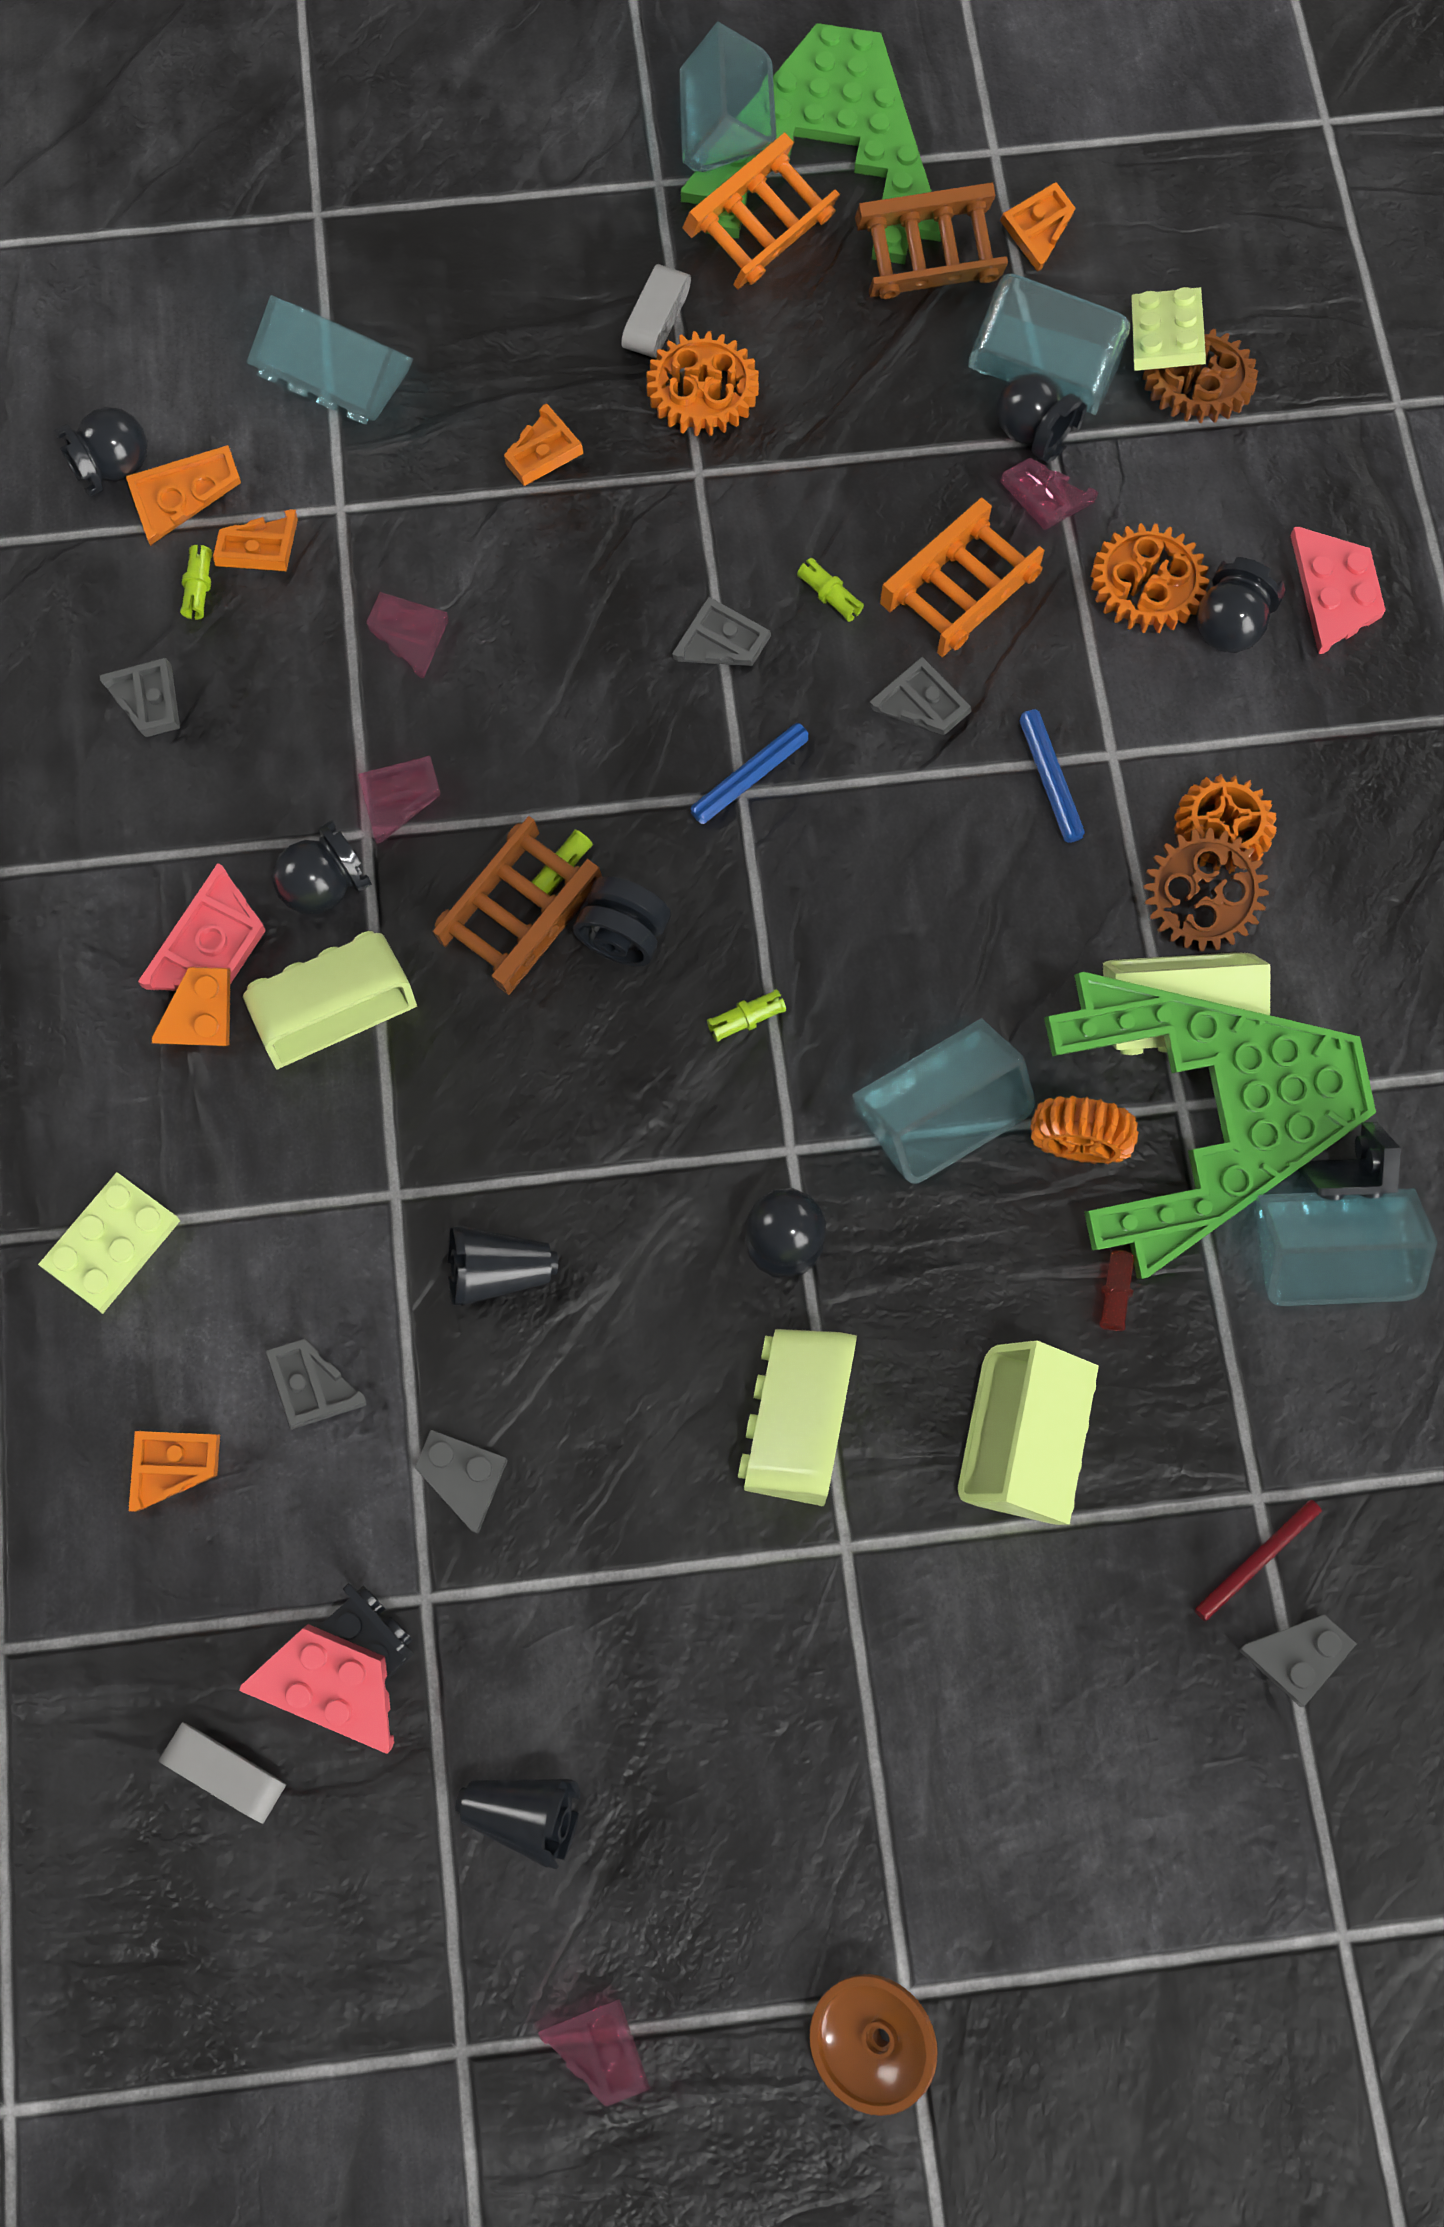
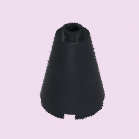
[448,1225,558,1306]
[455,1779,580,1869]

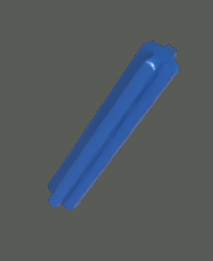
[1020,709,1085,843]
[691,723,809,824]

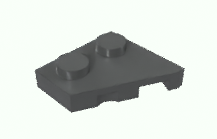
[672,597,771,666]
[870,657,971,735]
[100,658,180,737]
[266,1339,366,1430]
[415,1430,508,1534]
[1238,1614,1357,1707]

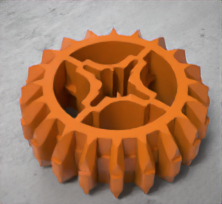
[1174,774,1277,874]
[1030,1096,1138,1164]

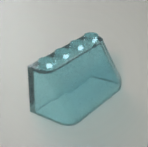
[680,21,777,172]
[968,274,1130,415]
[246,295,413,425]
[852,1018,1035,1183]
[1255,1188,1437,1306]

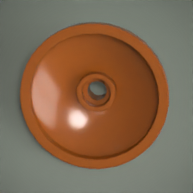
[810,1974,937,2116]

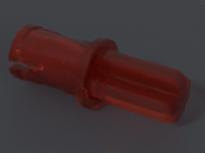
[1100,1250,1134,1331]

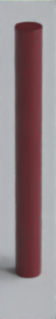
[1194,1499,1322,1622]

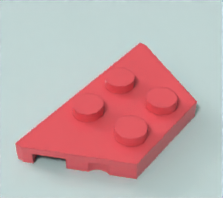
[1290,527,1385,654]
[138,863,266,991]
[239,1624,394,1754]

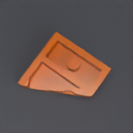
[1000,182,1076,272]
[504,404,584,486]
[213,509,298,571]
[152,967,231,1046]
[129,1431,220,1511]

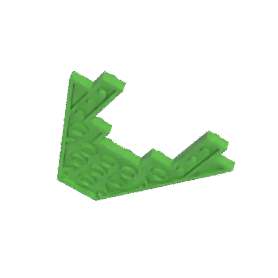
[681,23,941,264]
[1044,972,1376,1279]

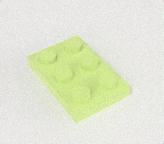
[1132,287,1206,371]
[38,1172,180,1314]

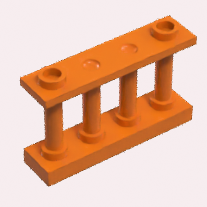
[683,132,840,290]
[880,497,1045,657]

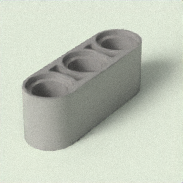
[622,264,691,359]
[158,1722,287,1824]

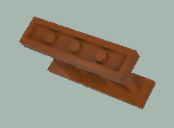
[855,182,1008,299]
[433,816,602,995]

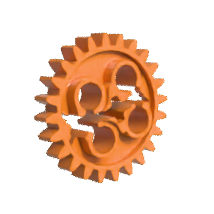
[646,331,759,436]
[1091,523,1210,633]

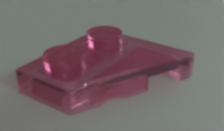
[1000,458,1099,530]
[367,592,449,678]
[358,756,440,843]
[538,1999,650,2107]

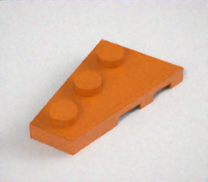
[126,445,241,546]

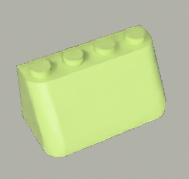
[243,931,417,1070]
[1103,953,1270,1055]
[738,1329,857,1506]
[958,1341,1099,1525]

